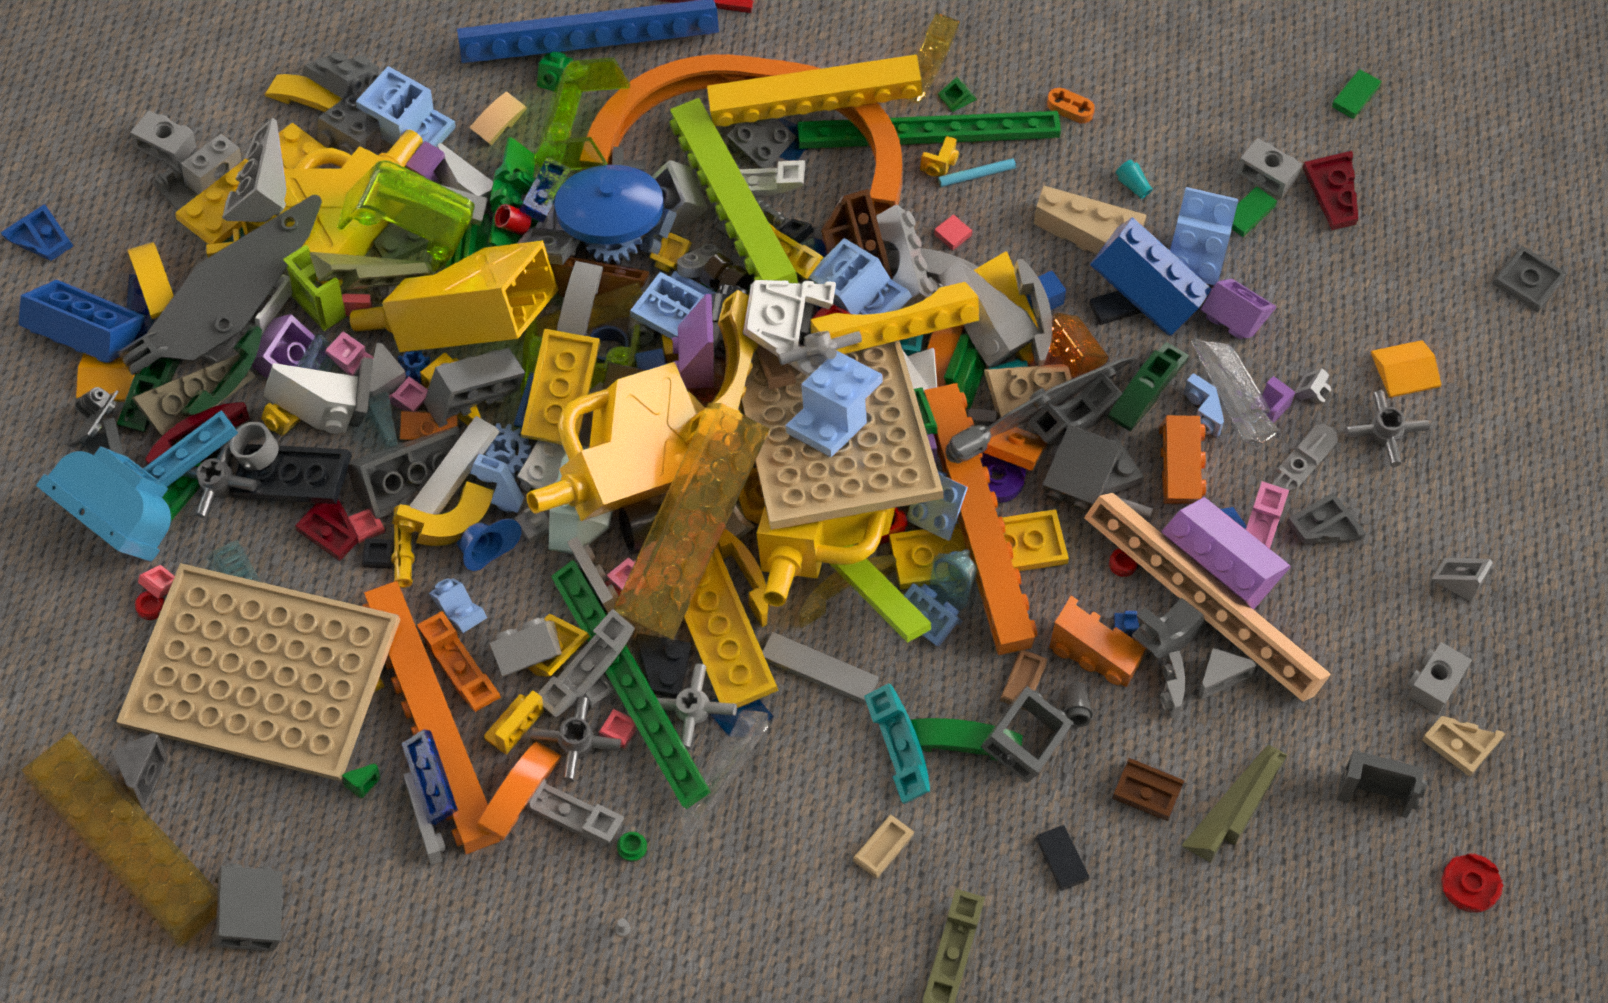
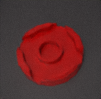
[1441,853,1504,913]

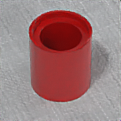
[494,204,531,235]

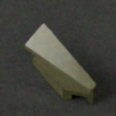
[310,252,434,290]
[1182,745,1288,863]

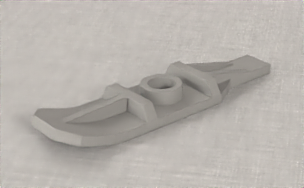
[1272,424,1338,491]

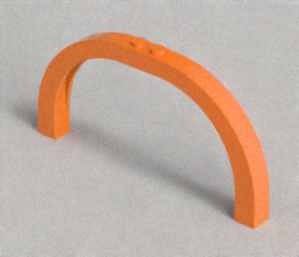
[580,54,902,215]

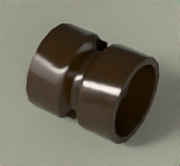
[700,253,751,291]

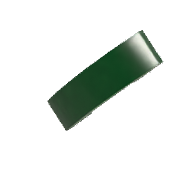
[180,326,262,416]

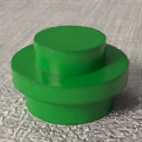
[617,832,647,862]

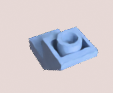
[1183,373,1224,438]
[471,454,524,513]
[429,578,487,633]

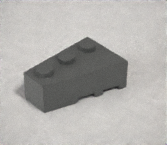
[424,348,525,428]

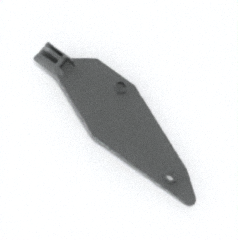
[117,195,322,375]
[945,356,1136,463]

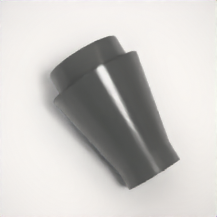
[1064,682,1093,727]

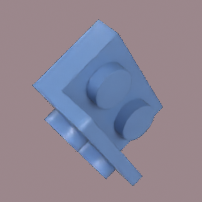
[904,583,963,647]

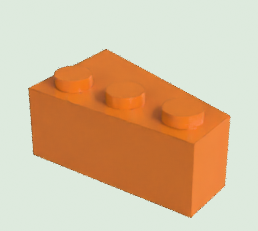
[1158,415,1206,504]
[1049,595,1146,687]

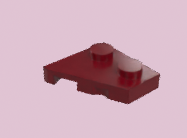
[295,499,359,561]

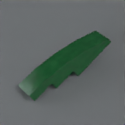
[117,357,181,433]

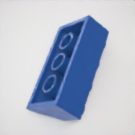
[1090,217,1212,336]
[19,279,146,363]

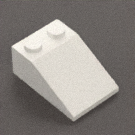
[263,363,358,434]

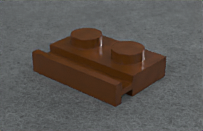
[1112,758,1185,821]

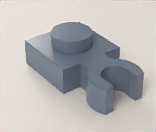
[639,208,677,255]

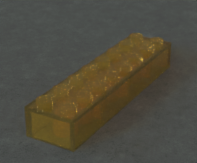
[614,403,770,640]
[21,732,218,948]

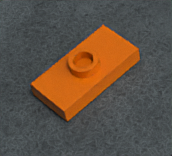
[400,410,459,440]

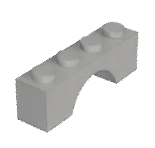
[876,204,934,309]

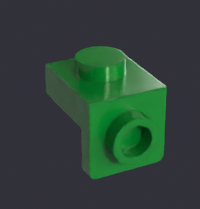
[537,52,573,92]

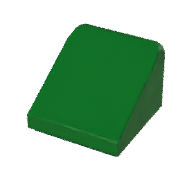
[938,77,977,112]
[342,763,381,799]

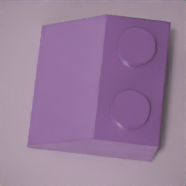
[1201,278,1277,339]
[252,314,328,378]

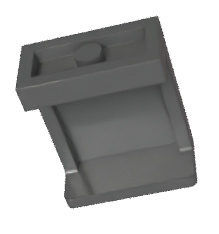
[1042,425,1123,513]
[1337,750,1427,818]
[212,863,283,952]

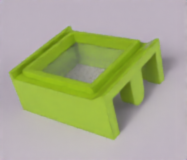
[283,245,346,331]

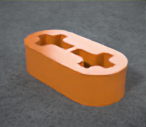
[1047,88,1095,123]

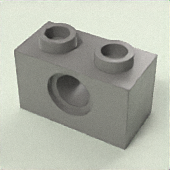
[130,110,197,166]
[181,134,241,195]
[1237,138,1302,199]
[1408,642,1472,715]

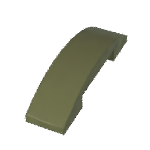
[922,889,985,1003]

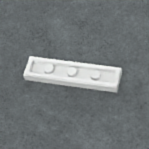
[410,416,500,515]

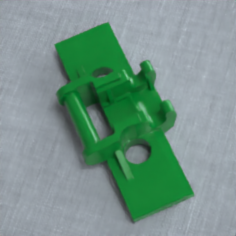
[489,137,548,247]

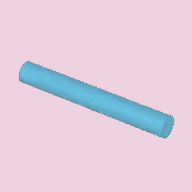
[938,158,1016,187]

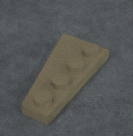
[132,354,256,437]

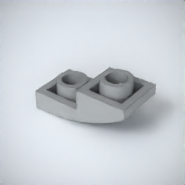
[1160,651,1185,719]

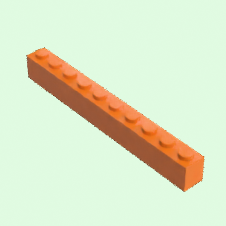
[924,383,1037,655]
[362,581,500,854]

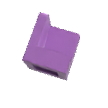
[406,141,445,184]
[1250,376,1295,426]

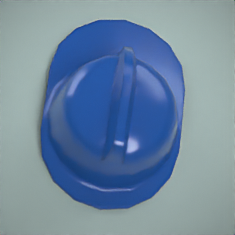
[457,519,522,571]

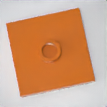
[983,420,1047,471]

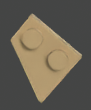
[1422,716,1505,777]

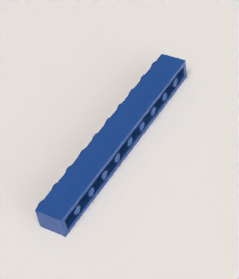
[457,0,719,63]

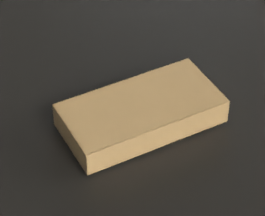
[853,814,914,879]

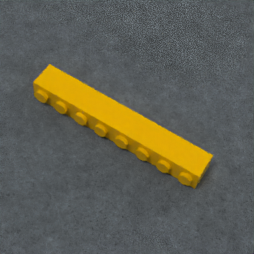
[707,54,922,127]

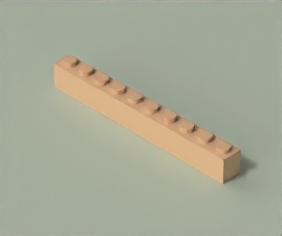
[1084,493,1331,702]

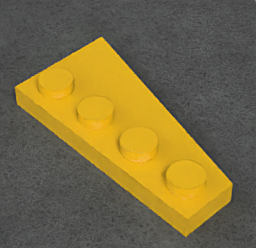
[974,251,1038,364]

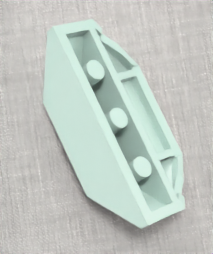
[549,446,613,554]

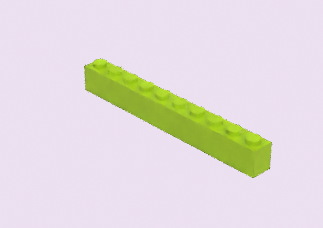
[669,98,798,284]

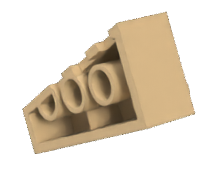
[1034,186,1147,255]

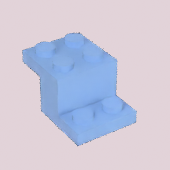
[356,66,456,147]
[1170,187,1238,285]
[808,238,912,315]
[630,271,716,340]
[785,351,883,457]

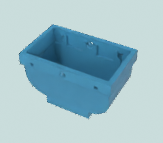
[36,446,171,561]

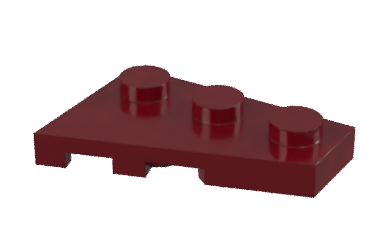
[1302,150,1359,230]

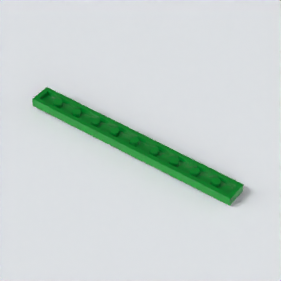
[798,111,1061,149]
[551,560,711,809]

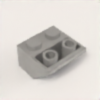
[490,618,562,676]

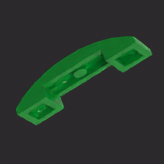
[910,718,1023,761]

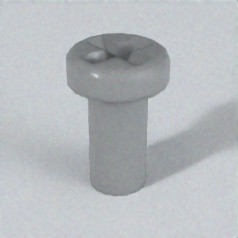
[615,918,631,936]

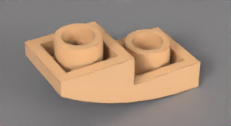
[469,91,527,146]

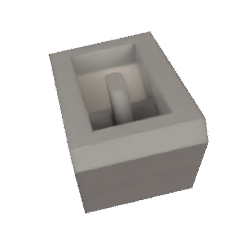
[368,343,406,405]
[1432,558,1493,602]
[1198,648,1256,700]

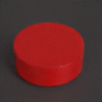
[1109,548,1138,577]
[135,591,165,620]

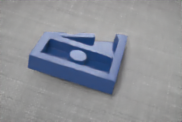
[0,204,74,261]

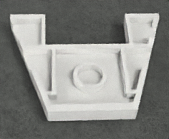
[743,280,836,377]

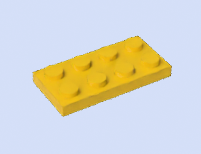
[521,329,600,445]

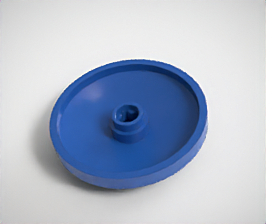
[555,165,664,245]

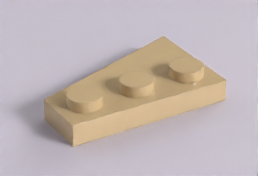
[984,364,1072,419]

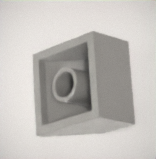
[651,160,708,229]

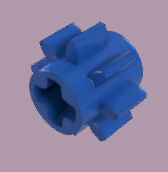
[397,350,430,383]

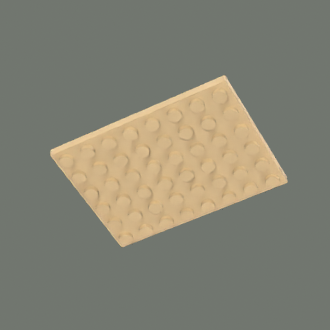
[741,340,944,530]
[117,563,400,781]

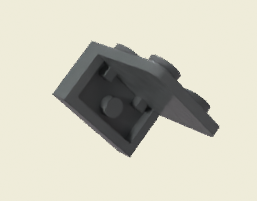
[316,94,380,155]

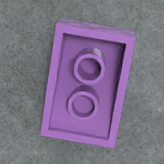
[673,294,713,388]

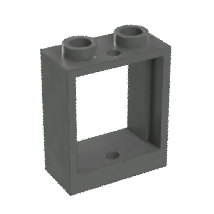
[980,686,1073,783]

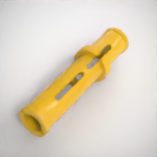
[391,504,415,588]

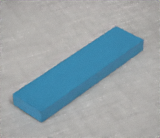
[143,410,238,487]

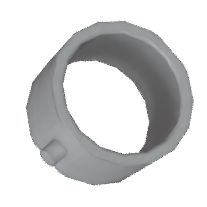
[229,422,279,470]

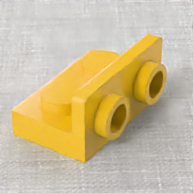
[484,690,544,755]

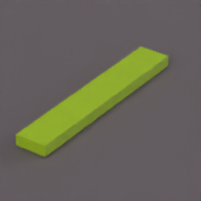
[829,544,931,643]

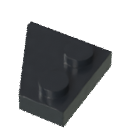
[636,633,692,698]

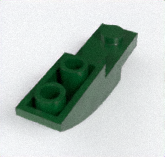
[1107,342,1189,432]

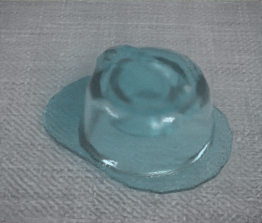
[930,549,978,611]

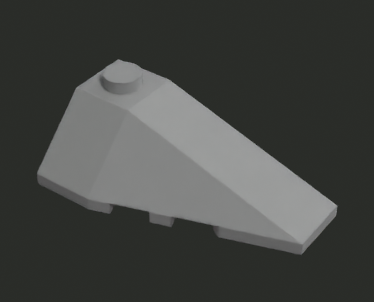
[222,118,287,222]
[938,260,1041,366]

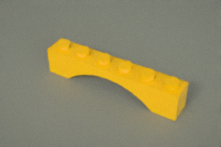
[810,282,979,354]
[685,290,758,456]

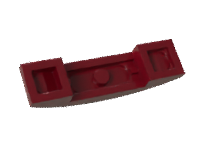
[145,402,250,465]

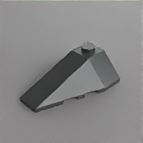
[348,426,461,519]

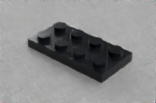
[230,444,352,504]

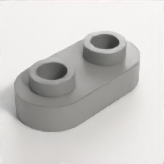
[677,244,723,278]

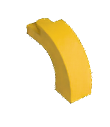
[392,481,494,546]

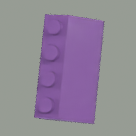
[1161,497,1291,610]

